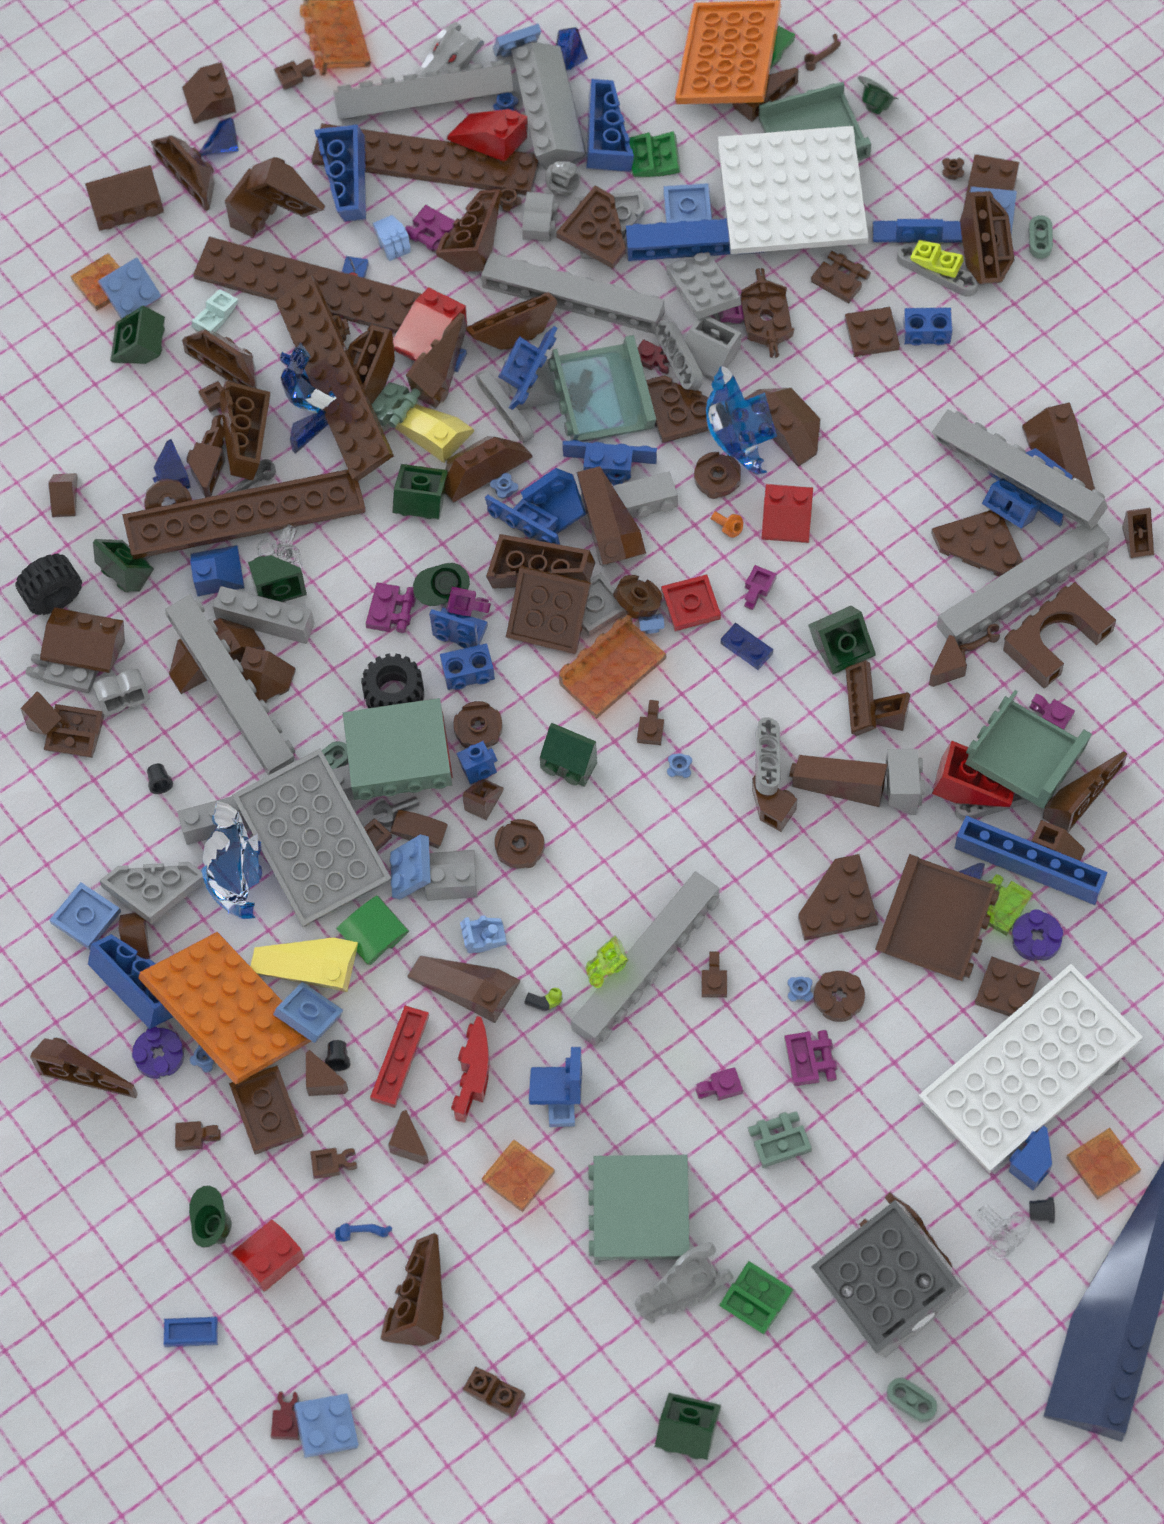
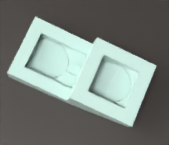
[192,289,238,332]

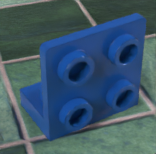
[521,468,586,534]
[429,607,488,648]
[529,1047,582,1105]

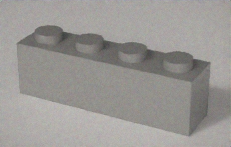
[580,471,678,530]
[213,586,314,644]

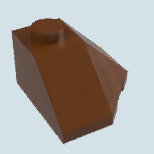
[241,646,296,703]

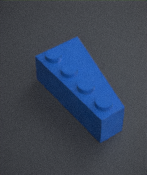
[586,79,634,172]
[314,125,366,222]
[88,934,173,1029]

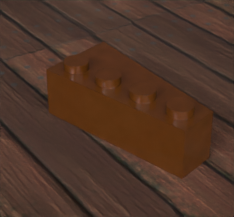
[219,381,271,481]
[486,534,596,589]

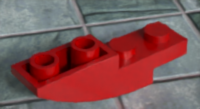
[451,1016,490,1123]

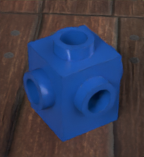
[456,741,498,785]

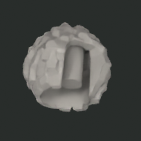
[545,161,581,196]

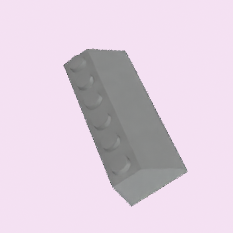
[512,42,586,170]

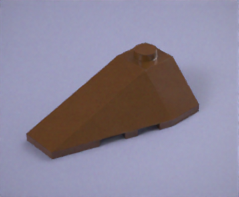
[406,313,467,408]

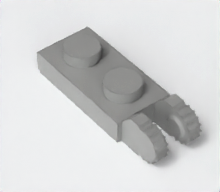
[25,653,97,694]

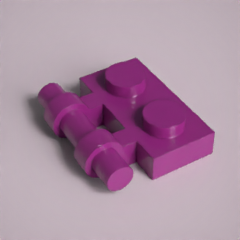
[405,204,455,252]
[365,582,416,633]
[784,1030,838,1087]

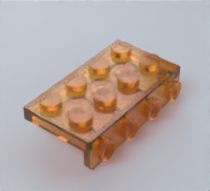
[300,0,371,76]
[559,615,666,719]

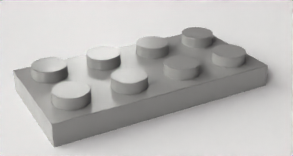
[666,252,741,319]

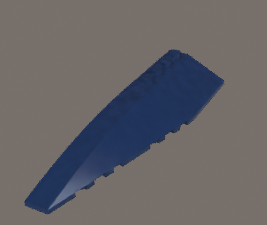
[1043,1161,1164,1442]

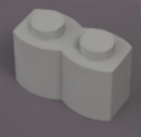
[522,192,558,241]
[93,669,150,715]

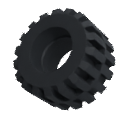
[15,554,83,615]
[361,653,424,709]

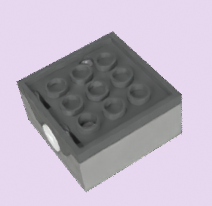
[811,1200,969,1357]

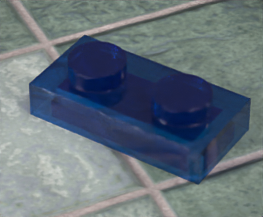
[720,622,774,670]

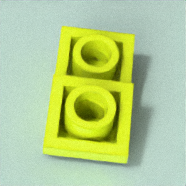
[910,240,964,278]

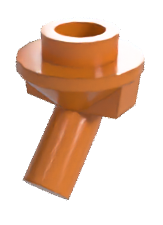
[710,511,744,538]

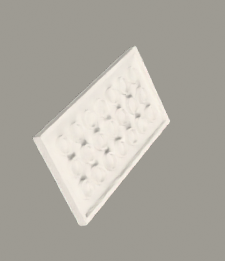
[919,964,1143,1174]

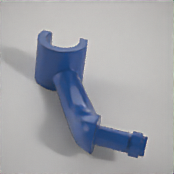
[335,1223,392,1242]

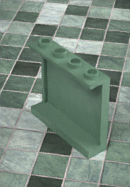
[759,82,871,161]
[965,690,1092,809]
[342,698,453,800]
[588,1155,690,1265]

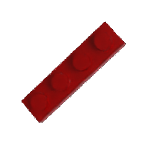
[370,1005,429,1108]

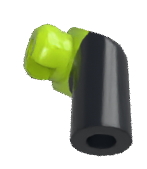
[524,988,563,1011]

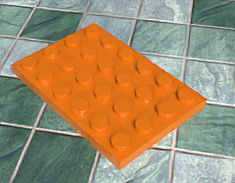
[675,0,781,104]
[139,932,312,1084]

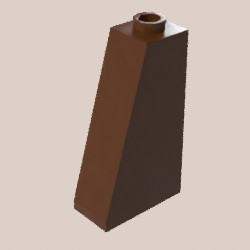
[789,755,887,807]

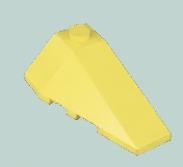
[395,404,474,463]
[250,937,358,992]

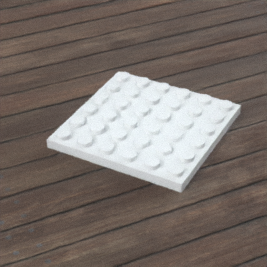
[718,126,868,254]

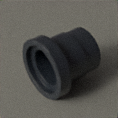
[147,763,173,794]
[325,1040,350,1071]
[1029,1197,1055,1224]

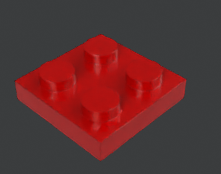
[661,574,721,631]

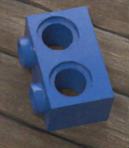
[903,307,952,346]
[982,478,1042,529]
[440,643,495,690]

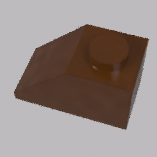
[187,442,225,498]

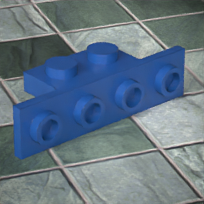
[873,219,963,243]
[498,326,558,410]
[562,440,657,475]
[485,494,561,545]

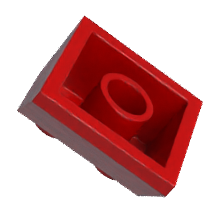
[761,484,813,543]
[231,1219,305,1292]

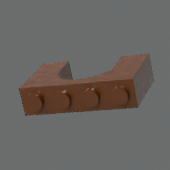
[1003,582,1116,689]

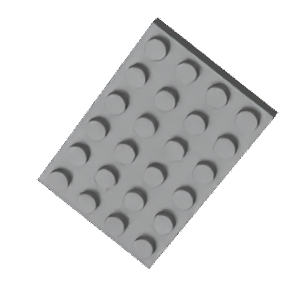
[232,748,391,927]

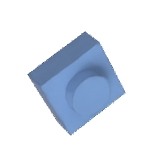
[638,614,665,634]
[548,1104,575,1127]

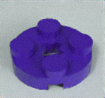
[1012,909,1063,961]
[132,1027,184,1079]

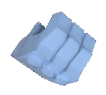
[373,215,411,261]
[460,915,507,953]

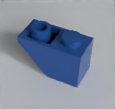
[1009,1125,1052,1191]

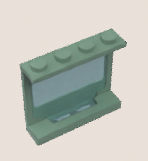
[548,335,656,442]

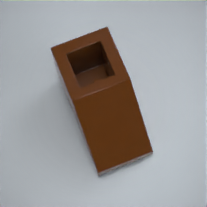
[752,775,797,832]
[1031,820,1085,861]

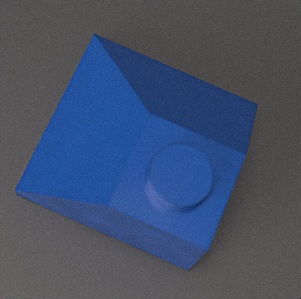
[190,545,245,596]

